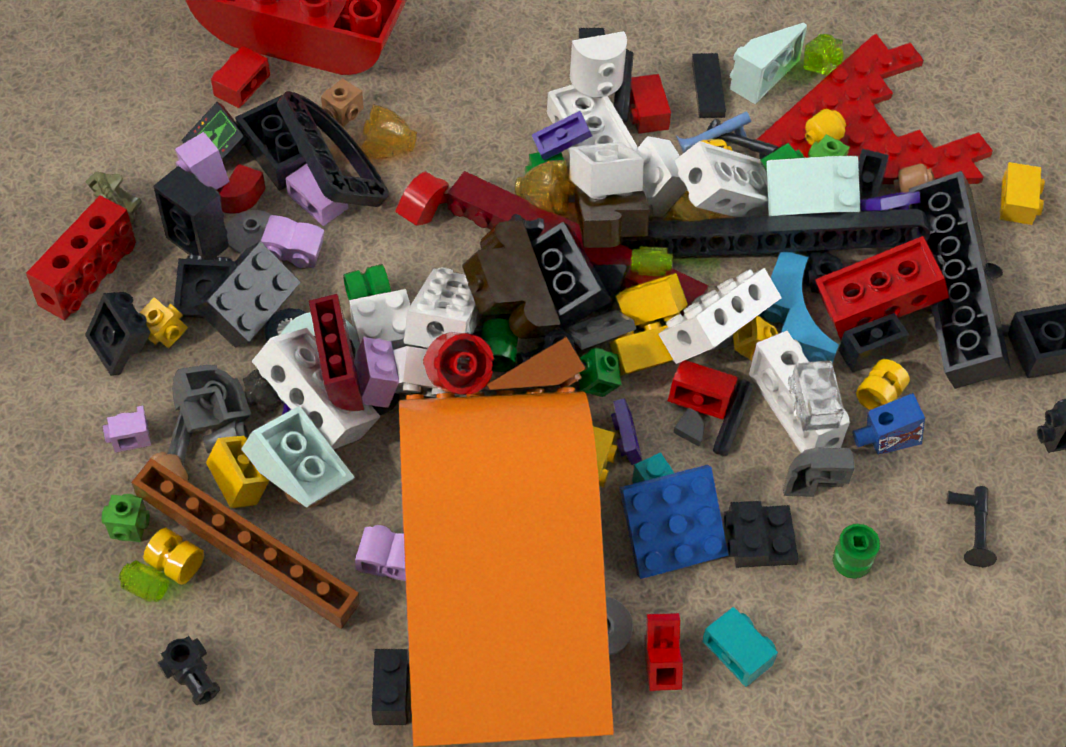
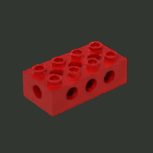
[26,195,136,321]
[815,236,949,341]

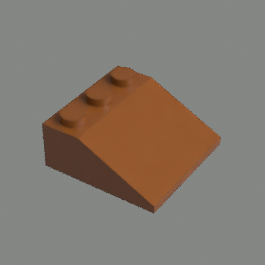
[484,337,585,391]

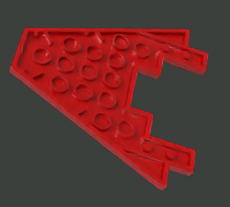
[756,34,993,184]

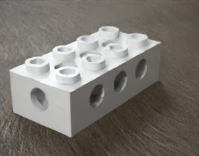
[547,85,638,154]
[675,141,769,217]
[404,268,482,348]
[659,268,782,364]
[252,328,380,450]
[749,331,850,453]

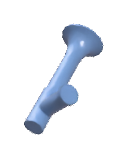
[676,111,752,153]

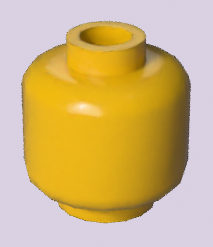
[805,109,846,146]

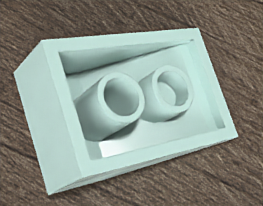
[730,23,807,104]
[767,156,860,216]
[241,406,355,508]

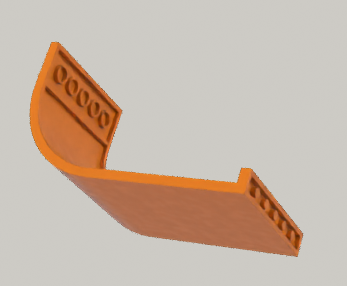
[399,387,614,747]

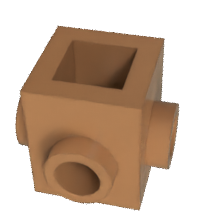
[321,78,364,127]

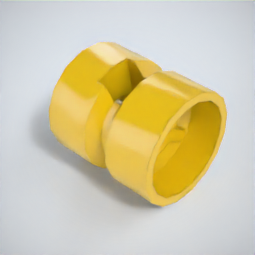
[856,359,910,410]
[143,527,204,585]

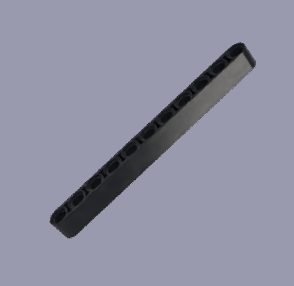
[621,209,931,258]

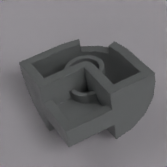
[172,365,251,433]
[783,447,855,497]

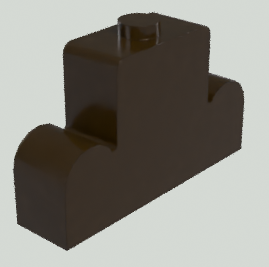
[575,184,653,248]
[462,221,561,339]

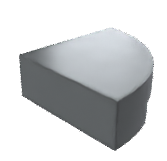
[673,408,704,447]

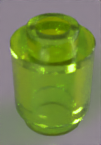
[631,246,673,276]
[119,560,169,602]

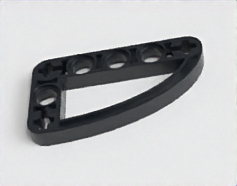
[277,91,389,207]

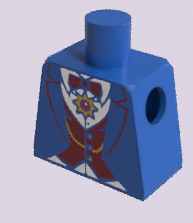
[852,393,925,455]

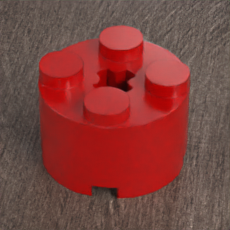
[423,332,494,395]

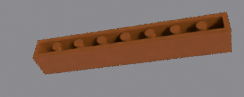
[131,458,360,629]

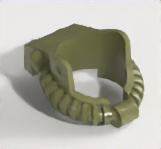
[85,171,142,225]

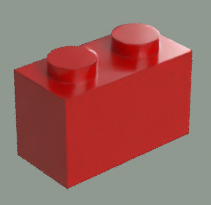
[211,46,270,109]
[629,74,671,134]
[667,360,738,420]

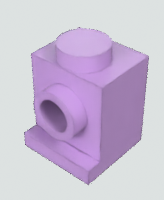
[103,406,151,452]

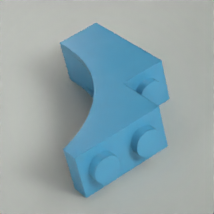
[758,252,839,368]

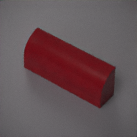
[309,294,365,411]

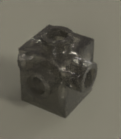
[243,369,284,417]

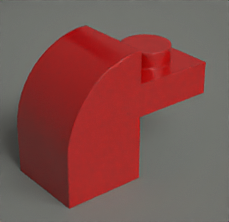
[216,164,266,214]
[395,171,451,226]
[644,613,683,691]

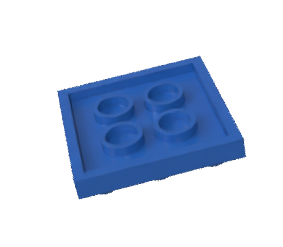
[619,464,728,579]

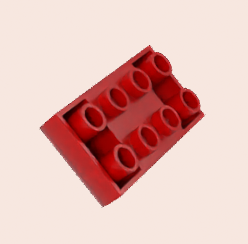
[185,0,407,75]

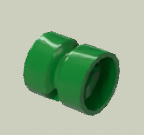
[343,264,391,300]
[481,318,518,372]
[832,523,880,579]

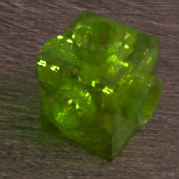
[803,34,844,75]

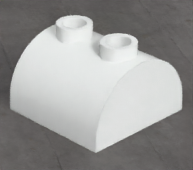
[570,31,627,97]

